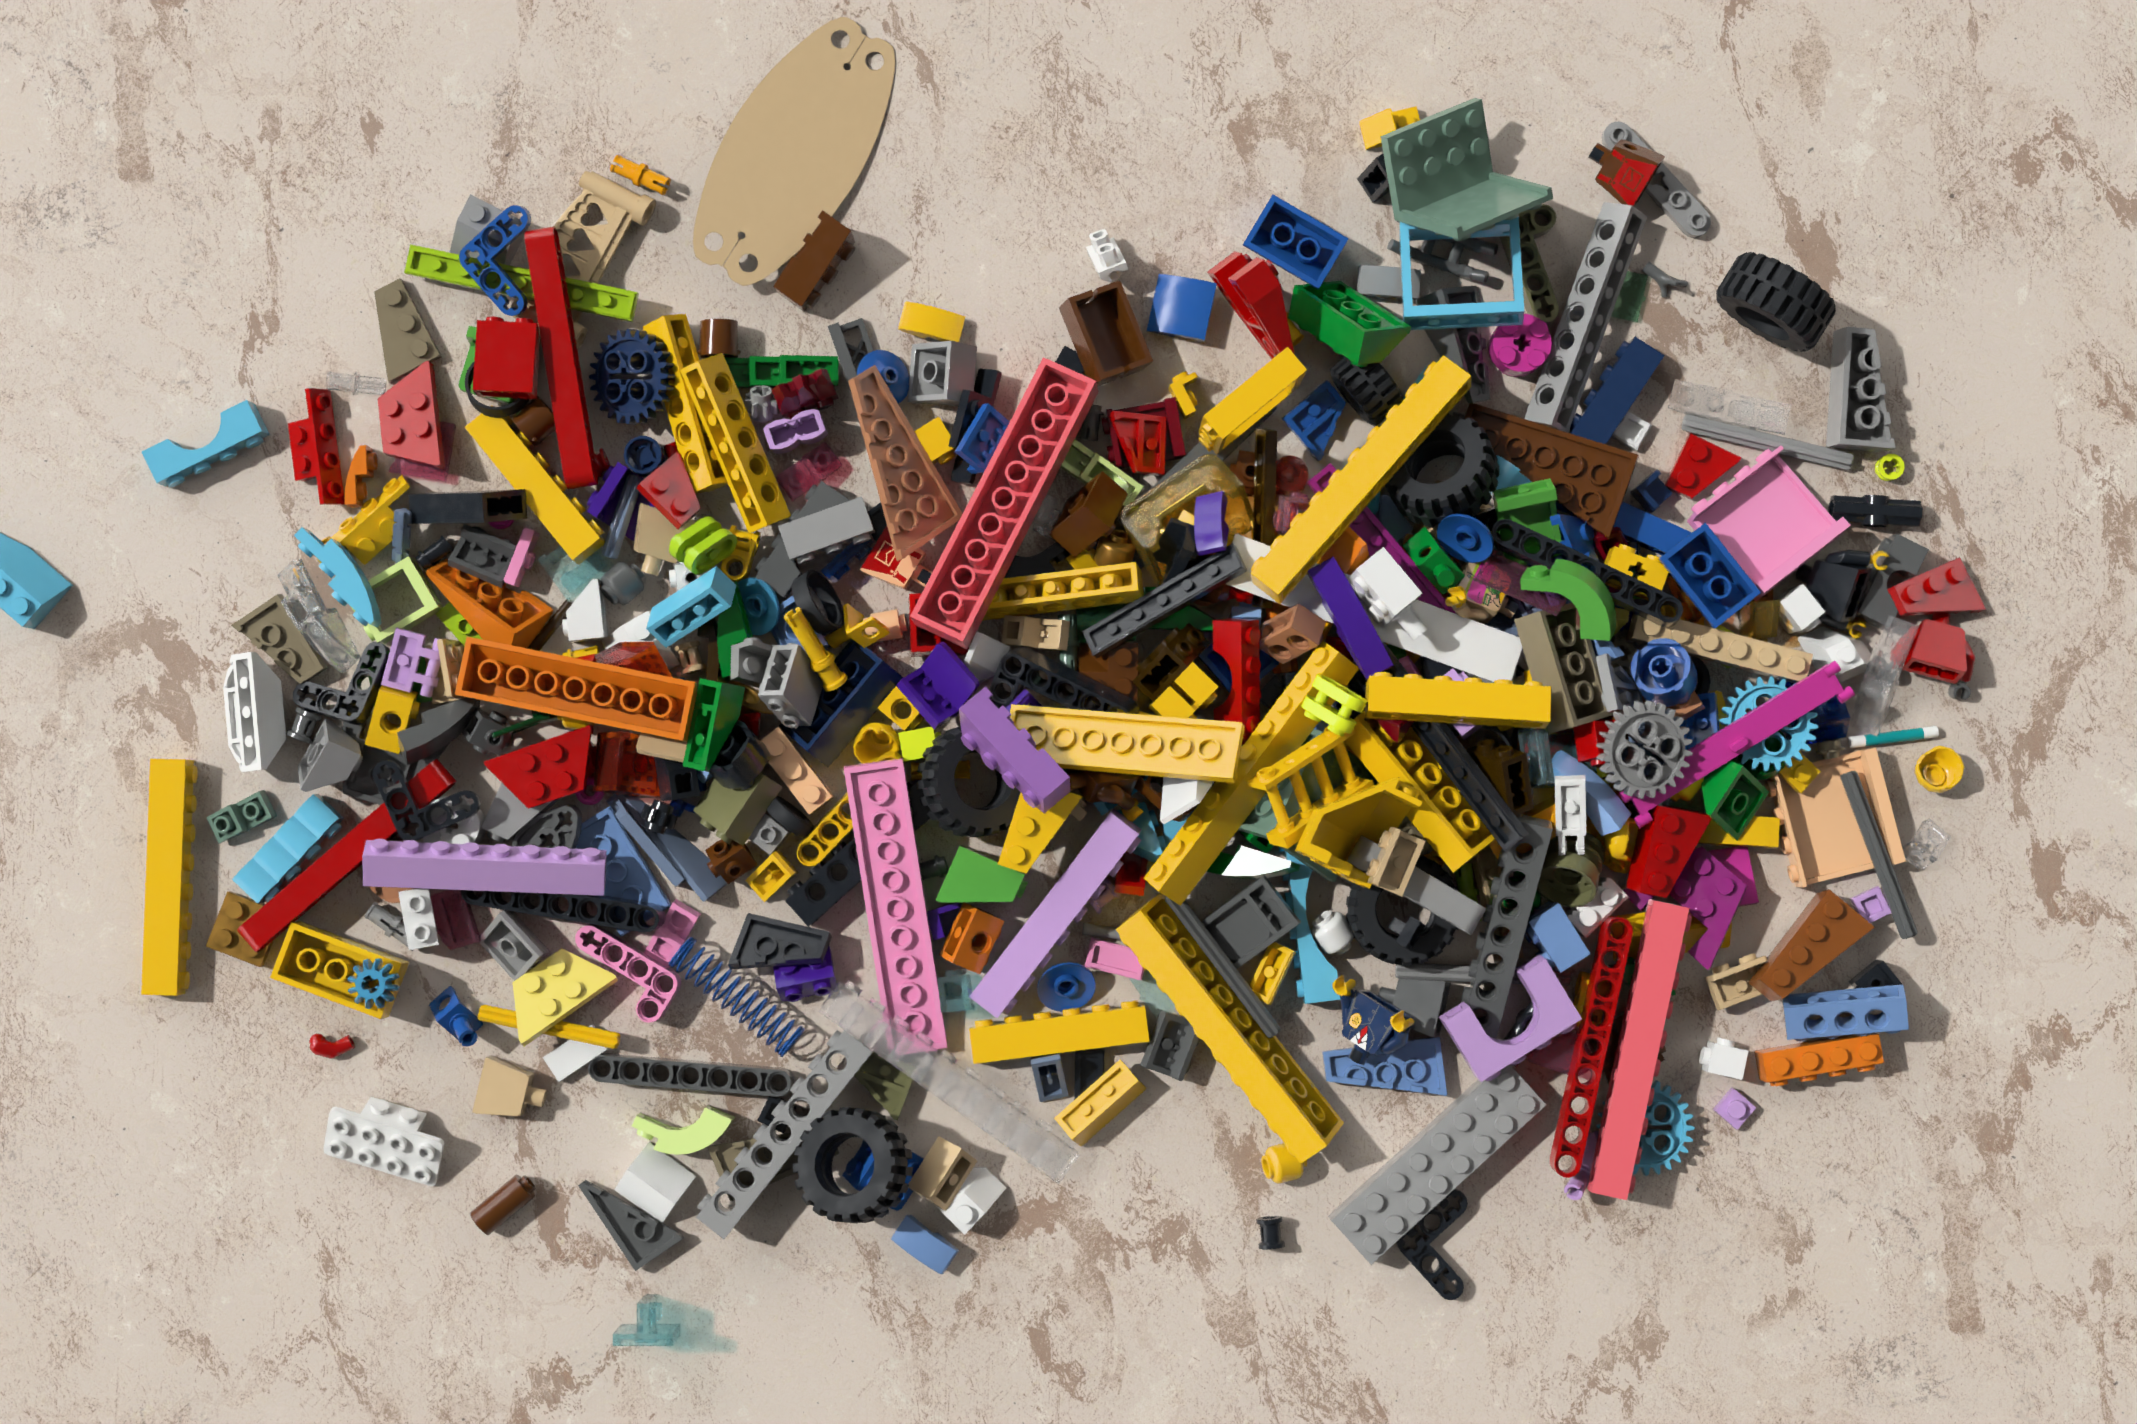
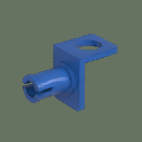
[429,986,483,1047]

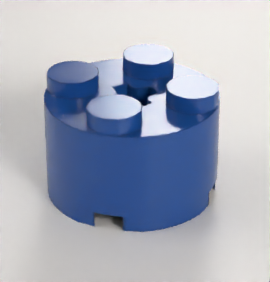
[1631,638,1697,707]

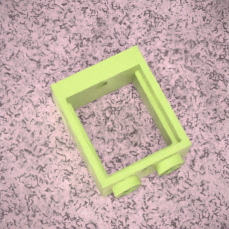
[351,556,443,644]

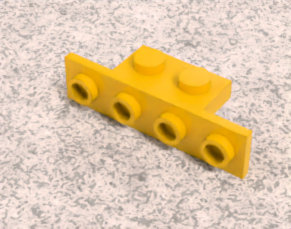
[317,475,410,565]

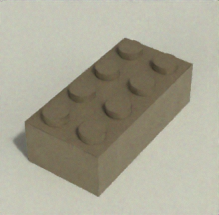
[1514,603,1613,734]

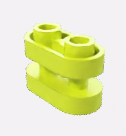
[1301,674,1368,736]

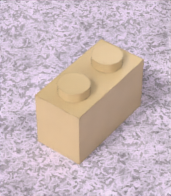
[909,1136,977,1211]

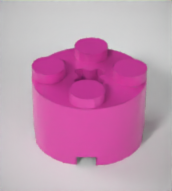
[1488,314,1552,377]

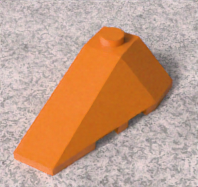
[426,558,553,648]

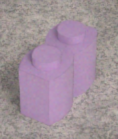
[763,409,828,454]

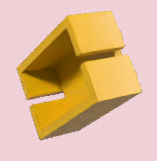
[1148,662,1218,719]

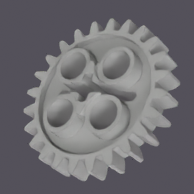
[1596,700,1693,799]

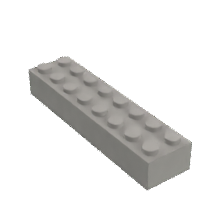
[1328,1064,1546,1265]

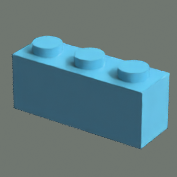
[646,566,736,648]

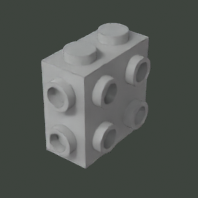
[758,643,823,728]

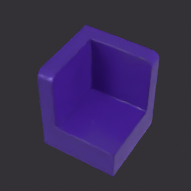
[927,902,961,940]

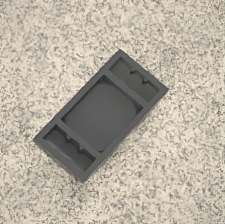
[1201,875,1301,969]

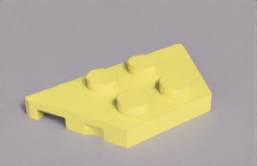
[512,948,618,1047]

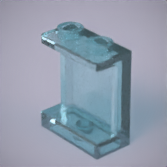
[1517,727,1597,789]

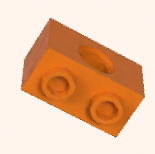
[939,902,1005,974]

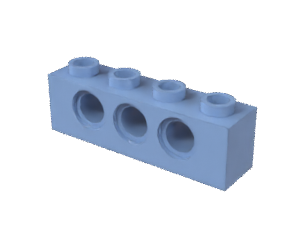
[1783,984,1909,1041]

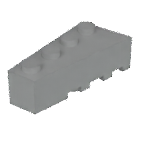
[1826,327,1896,452]

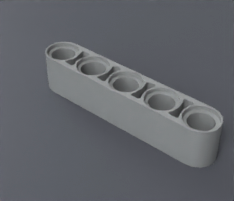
[1346,835,1486,935]

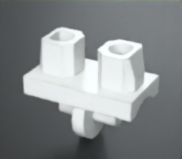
[1086,229,1128,282]

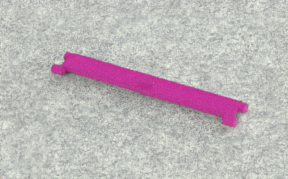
[1619,661,1855,828]

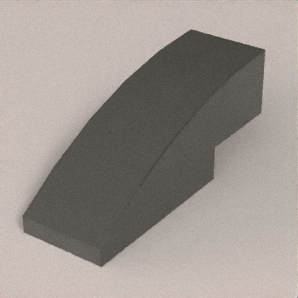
[397,697,480,765]

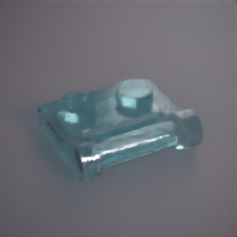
[538,546,614,602]

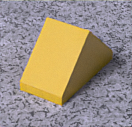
[745,850,799,902]

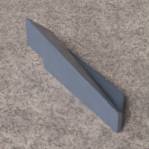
[606,793,727,902]

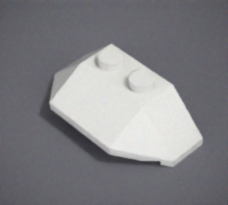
[223,652,286,772]

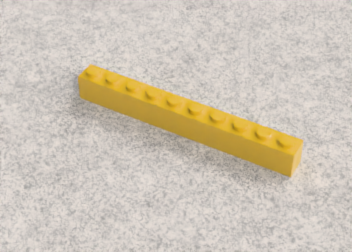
[1251,355,1471,604]
[1144,640,1359,906]

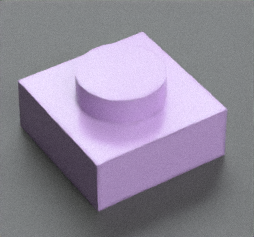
[1850,886,1891,923]
[1713,1087,1756,1130]

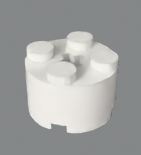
[423,796,486,844]

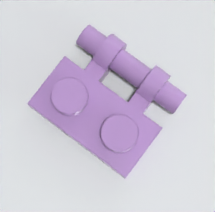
[381,628,441,698]

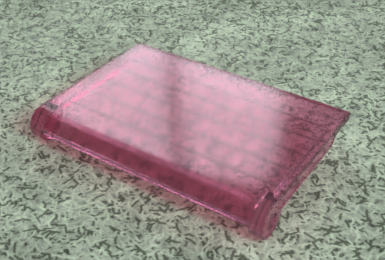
[1474,549,1568,616]

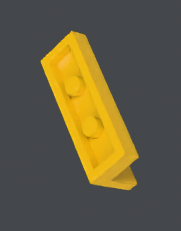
[1054,1059,1146,1146]

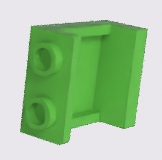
[1492,478,1561,566]

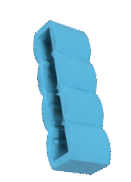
[232,794,344,904]

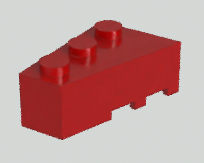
[1626,804,1711,898]

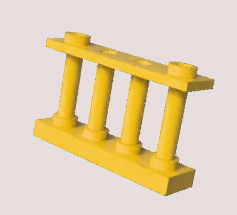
[1247,726,1374,849]

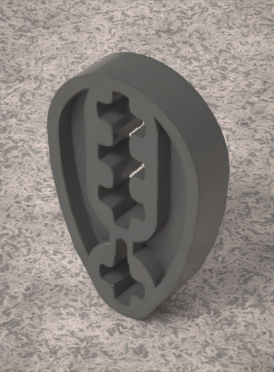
[512,804,583,849]

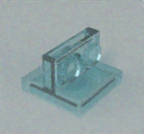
[613,1294,681,1346]

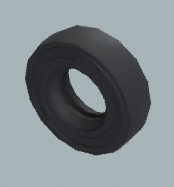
[767,795,814,839]

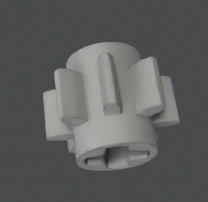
[744,385,778,422]

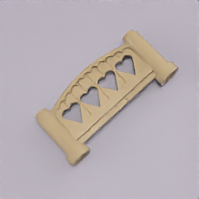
[510,171,656,350]

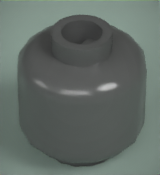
[600,562,644,605]

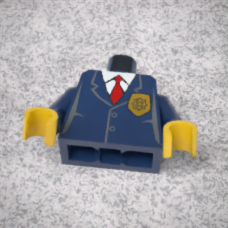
[1332,975,1414,1065]

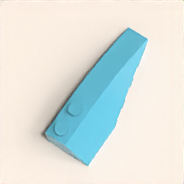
[0,533,73,629]

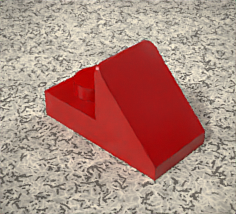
[1114,851,1148,896]

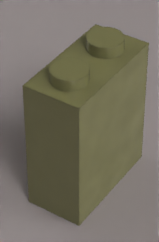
[693,771,783,846]

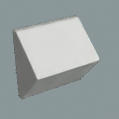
[614,1141,697,1223]

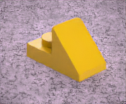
[1359,106,1420,150]

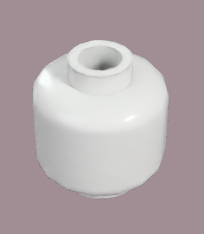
[1311,910,1354,955]

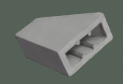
[481,783,561,843]

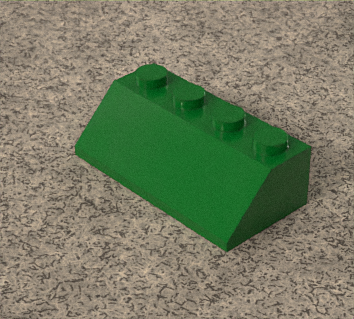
[1288,281,1411,367]

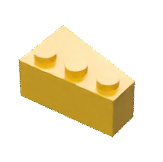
[998,792,1083,873]

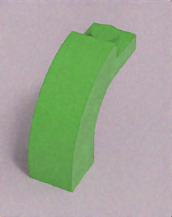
[1520,559,1616,641]

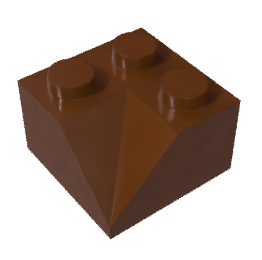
[1049,471,1128,557]
[1079,643,1138,703]

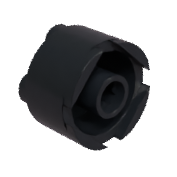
[709,720,770,790]

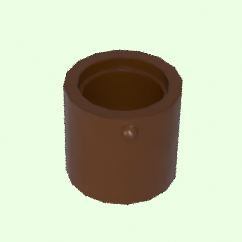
[697,319,741,358]
[510,395,556,447]

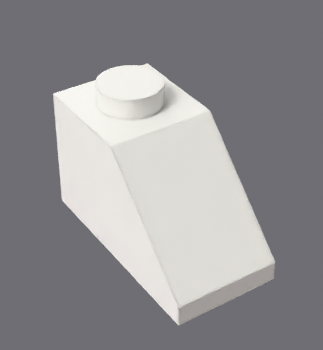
[562,579,608,643]

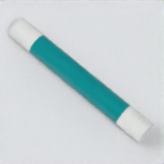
[1848,726,1939,748]

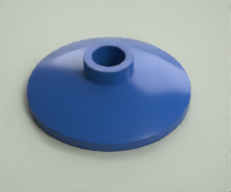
[857,350,909,404]
[1437,514,1494,563]
[1037,962,1096,1012]

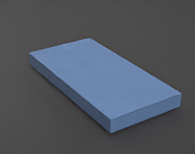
[575,806,672,937]

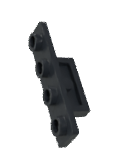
[948,368,1002,484]

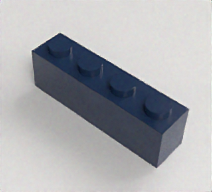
[1569,336,1665,444]

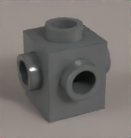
[462,708,513,756]

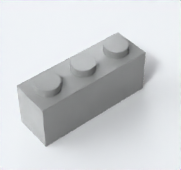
[778,496,875,564]

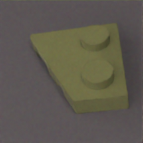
[854,1050,918,1120]

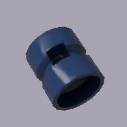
[624,436,667,478]

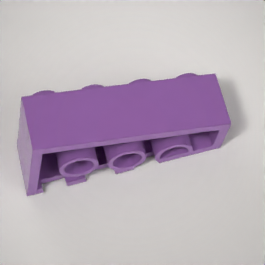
[959,686,1070,814]

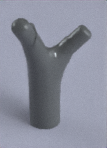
[1642,262,1688,297]

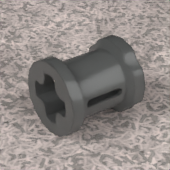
[286,707,322,744]

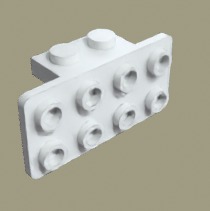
[324,1097,444,1186]

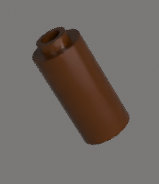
[470,1174,536,1235]

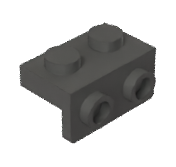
[448,524,517,588]
[1140,1010,1201,1081]

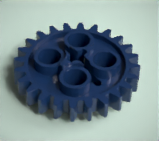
[589,329,675,425]

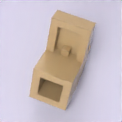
[1001,615,1070,651]

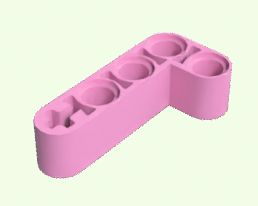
[575,925,681,1023]

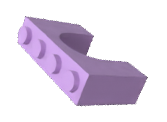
[1439,955,1582,1082]

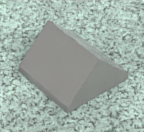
[477,910,550,981]

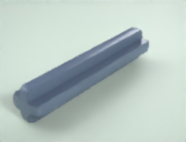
[602,474,643,559]

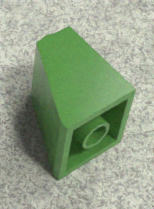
[936,845,1028,903]

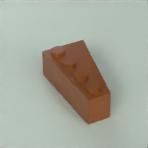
[1748,889,1875,1001]

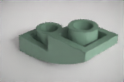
[206,790,277,843]

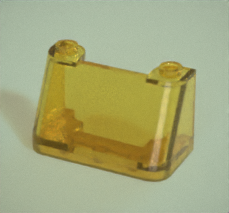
[1120,454,1253,586]

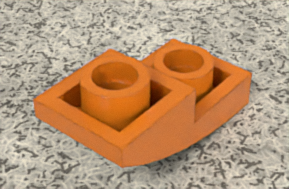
[345,445,378,508]

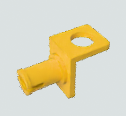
[825,603,890,648]

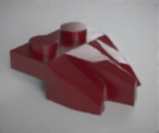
[771,368,839,420]

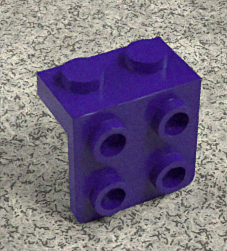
[586,462,654,541]
[896,642,979,730]

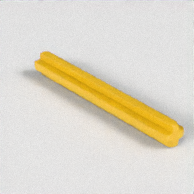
[478,1005,621,1049]

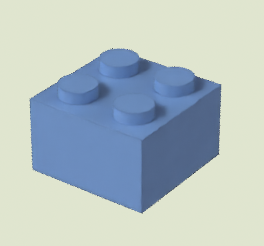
[1524,901,1590,973]

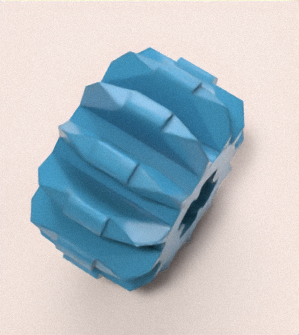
[348,958,400,1009]

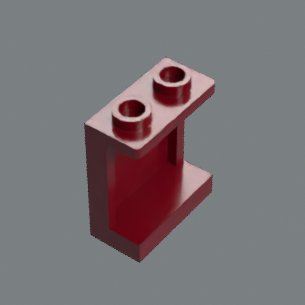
[1101,397,1186,469]

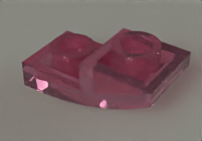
[776,441,842,502]

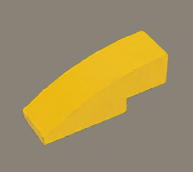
[1698,816,1780,848]

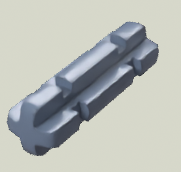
[391,508,412,563]

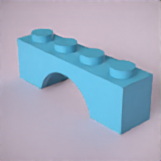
[142,400,270,488]

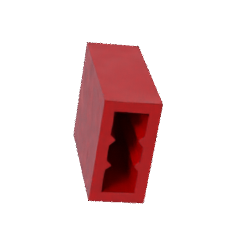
[472,316,541,399]

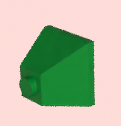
[1701,760,1769,841]

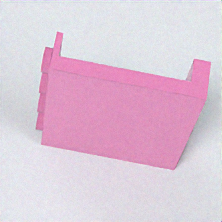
[1687,446,1851,601]

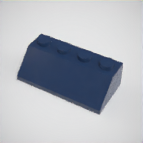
[779,639,903,768]

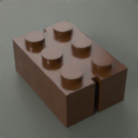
[1059,280,1153,387]

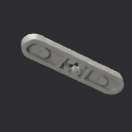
[1602,121,1711,238]

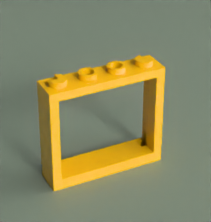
[1198,347,1307,454]

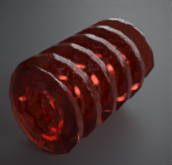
[1276,455,1309,499]

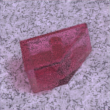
[1525,1028,1592,1076]

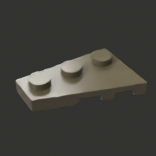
[374,278,442,384]
[231,594,328,684]

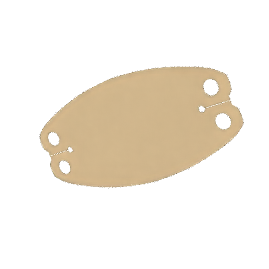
[693,17,895,286]

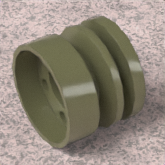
[1537,832,1605,907]

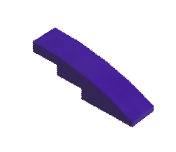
[1307,557,1393,680]

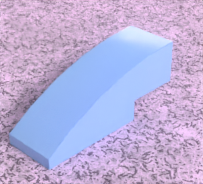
[1546,750,1631,836]

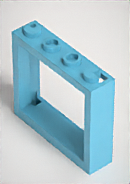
[1399,216,1524,330]

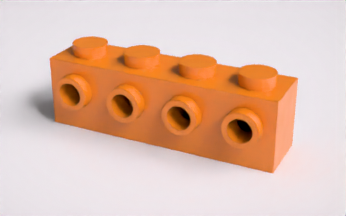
[1754,1033,1884,1086]

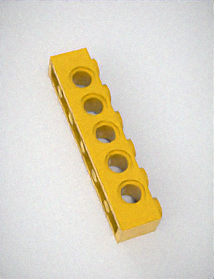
[643,314,728,494]
[680,353,791,533]
[982,562,1144,621]

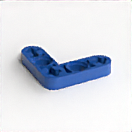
[459,205,532,316]

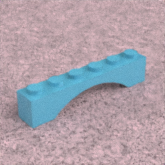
[1278,846,1340,1004]

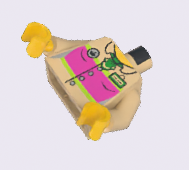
[1445,553,1519,623]

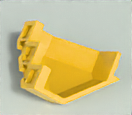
[1295,777,1423,889]

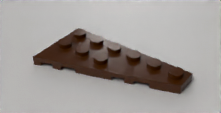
[1465,403,1639,539]

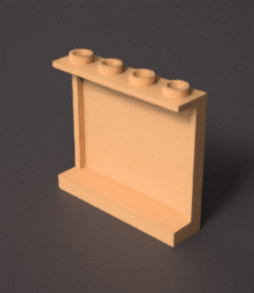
[1765,747,1906,888]

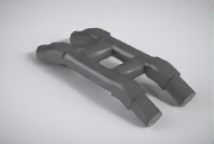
[1387,221,1498,283]

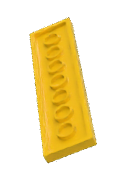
[1010,704,1245,783]

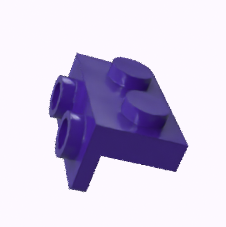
[773,946,839,1002]

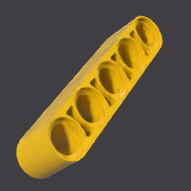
[797,751,905,867]

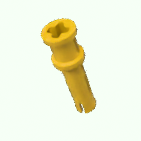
[784,607,847,692]

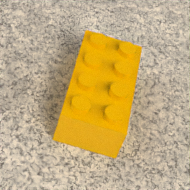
[270,921,409,1019]

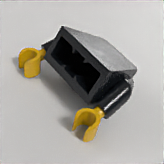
[1796,550,1890,639]

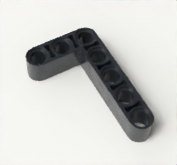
[989,646,1139,714]

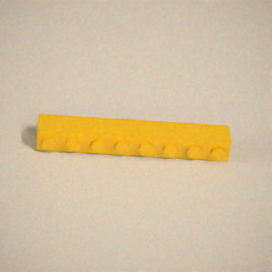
[141,759,198,996]

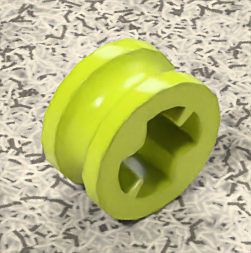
[1875,454,1905,481]

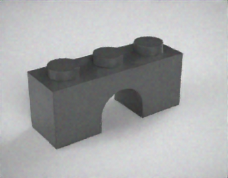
[1855,534,1929,630]

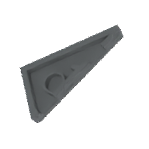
[578,1180,684,1271]

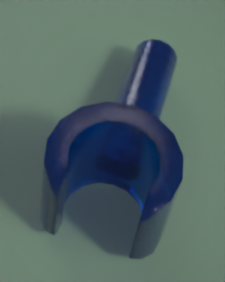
[670,799,696,817]

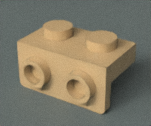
[1366,827,1426,897]
[1704,953,1768,1011]

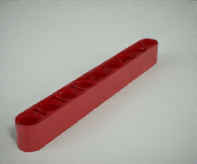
[524,226,599,490]
[237,759,457,953]
[1550,916,1633,1178]

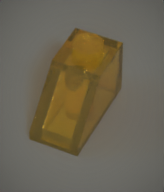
[1737,599,1780,642]

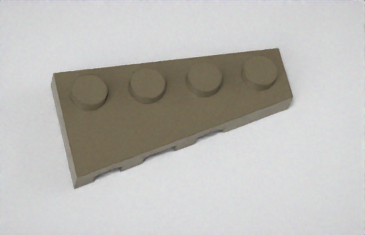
[707,1129,839,1201]

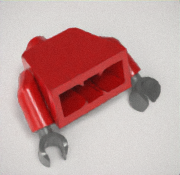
[1879,612,1976,700]

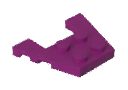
[1623,846,1748,971]

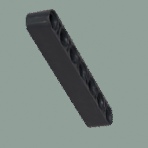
[1491,519,1683,627]
[461,890,666,932]

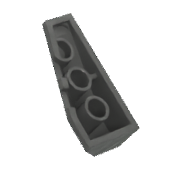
[1415,285,1490,404]

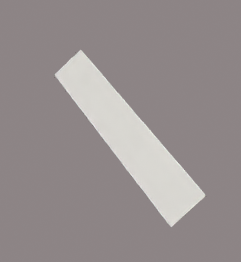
[1226,534,1522,682]

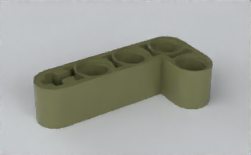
[1499,204,1559,326]

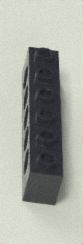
[785,782,930,927]

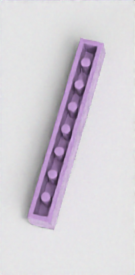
[969,808,1142,1018]
[362,839,607,896]

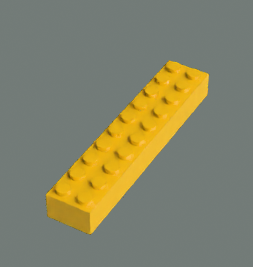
[1115,893,1344,1163]

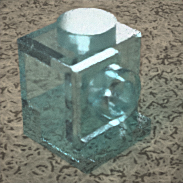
[937,969,975,1013]

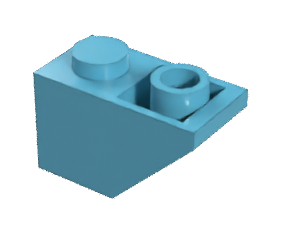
[1117,802,1166,863]

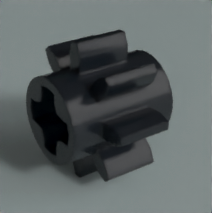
[640,799,678,835]

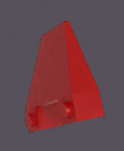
[1207,251,1294,360]

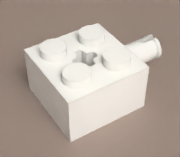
[1347,547,1428,641]

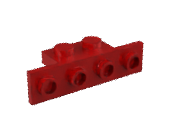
[288,388,345,505]

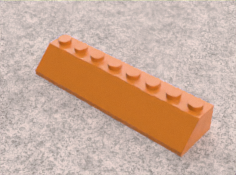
[455,636,697,741]

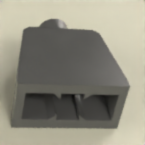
[1378,979,1451,1037]

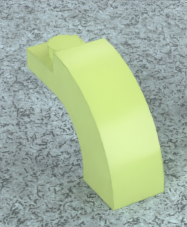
[632,1105,735,1155]

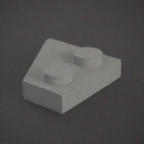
[1596,654,1644,714]

